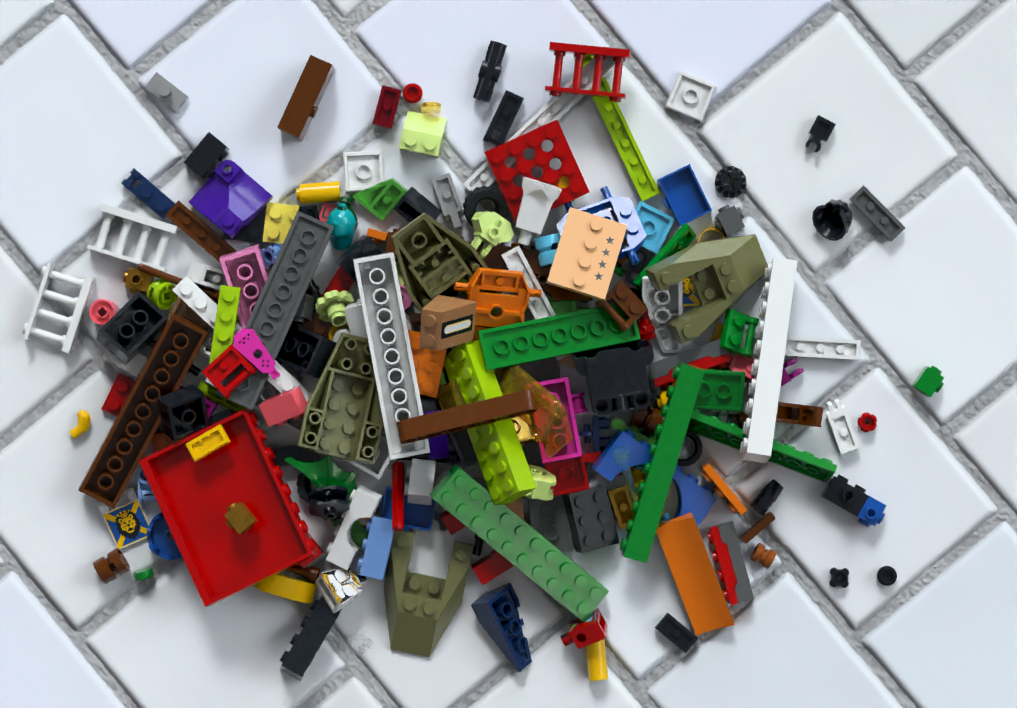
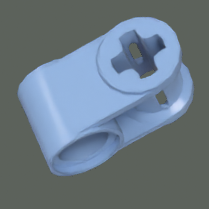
[137,467,157,504]

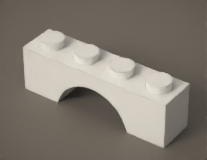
[326,485,383,570]

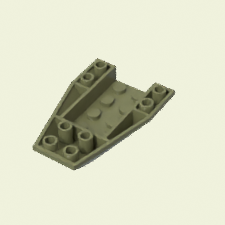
[297,332,383,464]

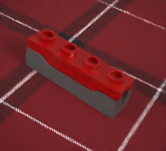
[648,339,732,390]
[707,521,754,605]

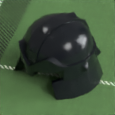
[812,199,852,241]

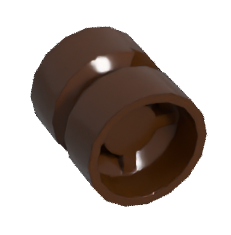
[630,405,662,436]
[93,548,130,584]

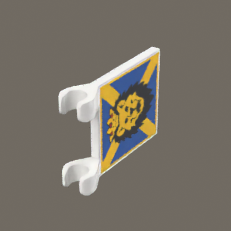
[96,486,150,550]

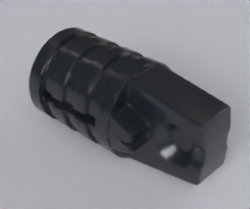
[749,479,783,516]

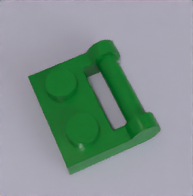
[719,309,759,358]

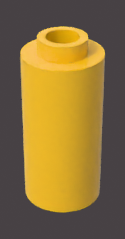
[296,181,341,204]
[585,639,608,681]

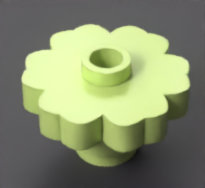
[315,290,355,326]

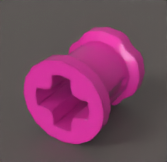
[571,392,589,414]

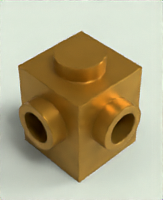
[123,267,154,293]
[224,502,258,534]

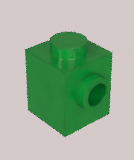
[912,365,944,397]

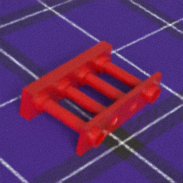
[545,42,631,102]

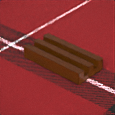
[740,511,776,544]

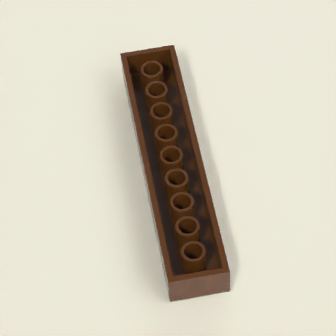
[78,312,208,508]

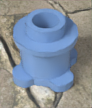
[261,243,282,267]

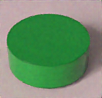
[133,567,154,581]

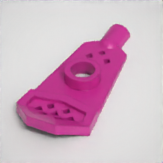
[233,329,280,380]

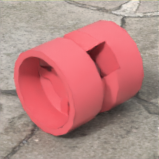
[89,299,119,325]

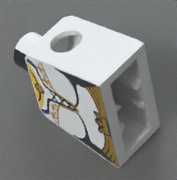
[315,568,367,614]

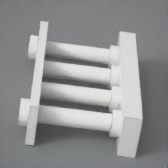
[87,203,179,272]
[22,263,96,354]

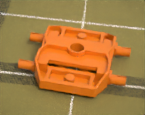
[454,267,542,341]

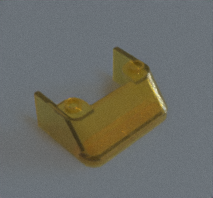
[498,364,574,458]

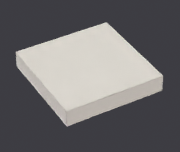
[665,70,717,122]
[343,151,384,192]

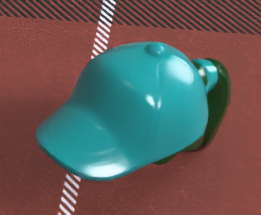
[326,195,356,251]

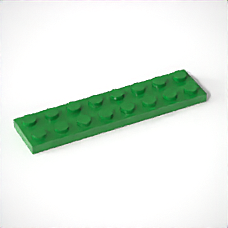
[477,304,641,371]
[687,409,837,483]

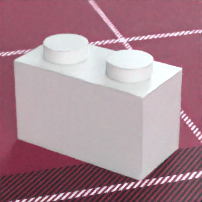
[404,458,436,505]

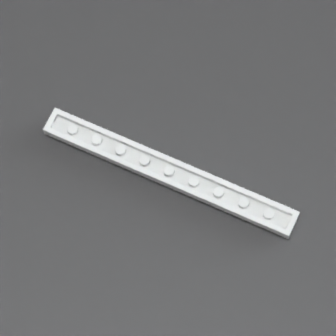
[463,45,615,191]
[172,276,311,403]

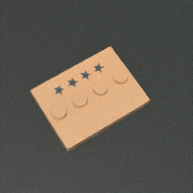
[546,207,628,301]

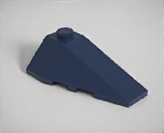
[471,583,532,672]

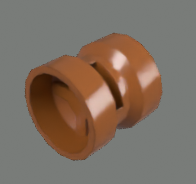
[750,543,777,569]

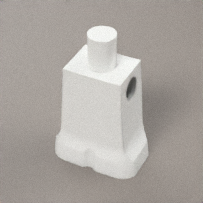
[515,177,562,246]

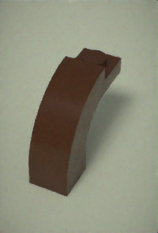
[776,402,823,427]

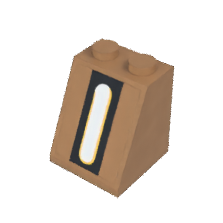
[419,295,476,351]

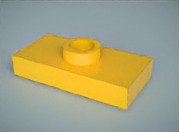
[185,424,231,462]

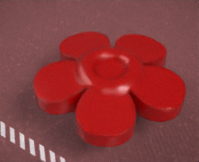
[637,318,654,340]

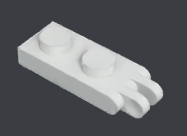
[825,398,860,454]

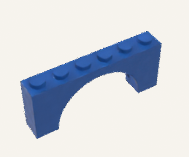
[591,429,718,527]

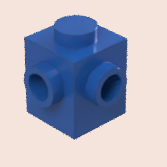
[857,496,887,527]

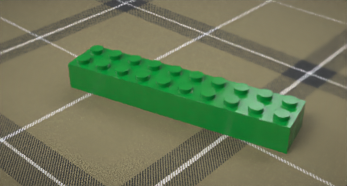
[429,464,609,622]

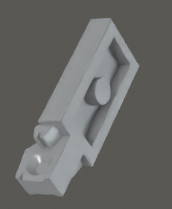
[431,173,464,229]

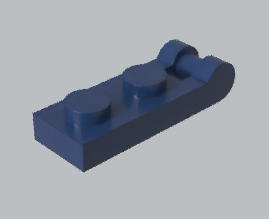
[121,168,175,219]

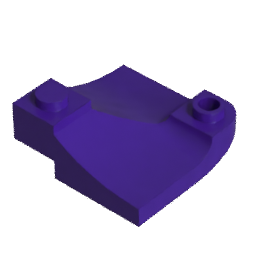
[189,160,273,239]

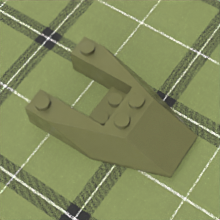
[391,213,504,313]
[645,234,767,344]
[384,530,474,657]

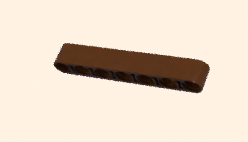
[396,390,537,444]

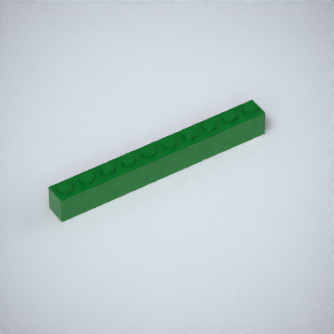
[620,362,705,563]

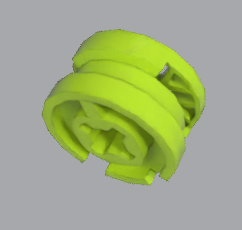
[147,279,178,310]

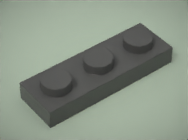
[849,185,905,242]

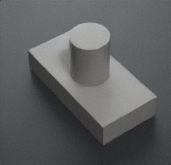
[144,72,188,112]

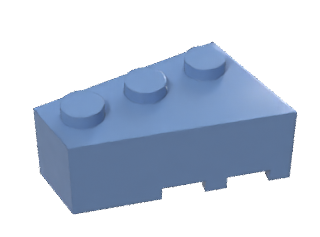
[357,515,395,580]

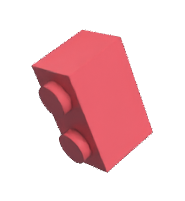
[259,386,307,427]

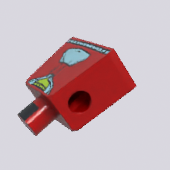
[561,608,607,649]

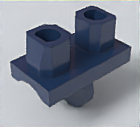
[578,415,610,452]

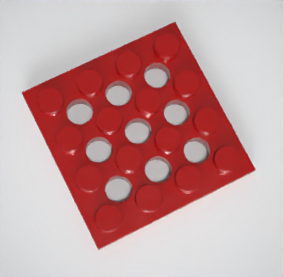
[484,119,590,222]

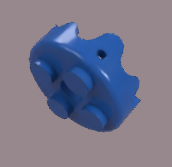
[147,512,182,560]

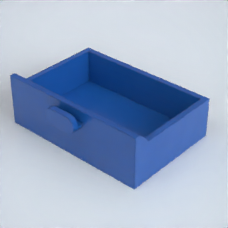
[657,164,712,227]
[381,486,436,531]

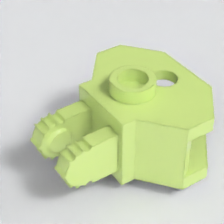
[471,211,514,258]
[524,464,556,501]

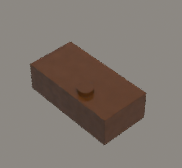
[277,55,335,141]

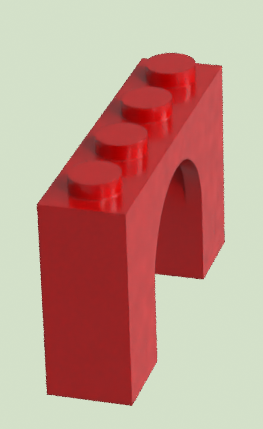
[440,511,515,585]

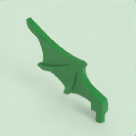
[284,455,381,504]

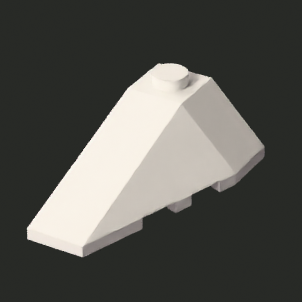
[642,276,683,353]

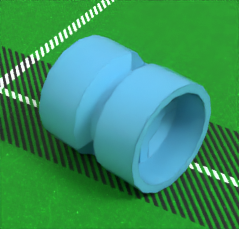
[534,233,560,267]

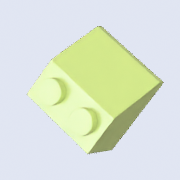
[399,111,447,158]

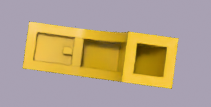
[253,574,317,604]

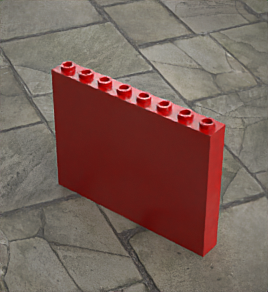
[139,408,317,607]

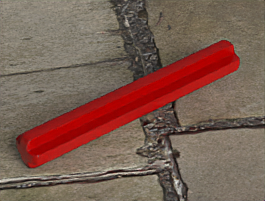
[392,461,404,532]

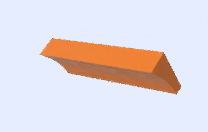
[656,512,735,636]

